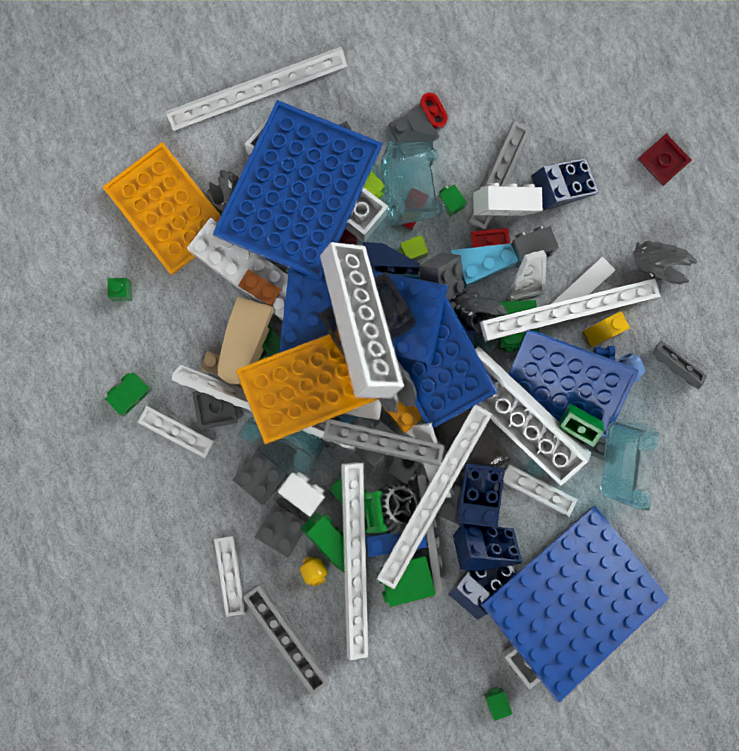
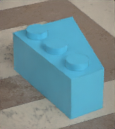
[450,244,519,288]

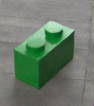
[105,372,152,417]
[559,404,604,447]

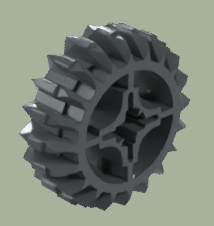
[378,481,420,534]

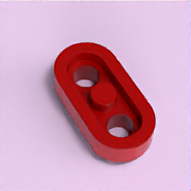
[420,92,448,129]

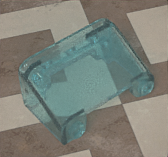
[381,142,445,225]
[238,416,325,475]
[601,421,659,511]

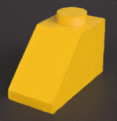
[583,311,630,348]

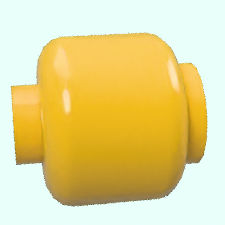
[300,556,328,587]

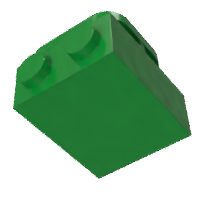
[496,300,540,353]
[377,555,436,607]

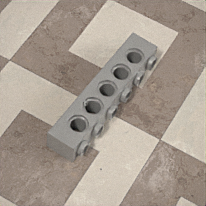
[242,583,330,696]

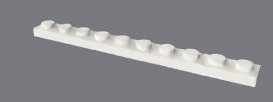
[166,47,347,131]
[480,278,660,341]
[171,365,355,450]
[377,405,492,589]
[341,462,368,660]

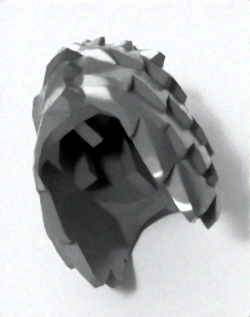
[208,170,239,213]
[633,241,697,284]
[451,290,507,336]
[378,360,417,413]

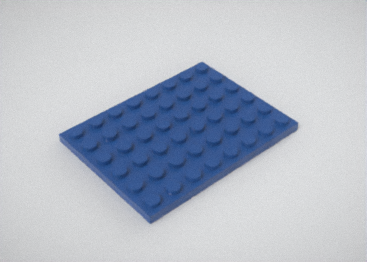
[213,100,383,281]
[481,506,669,702]

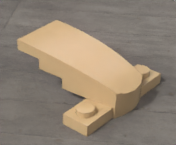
[200,297,274,387]

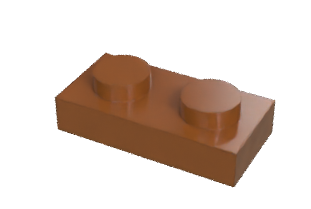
[238,269,282,306]

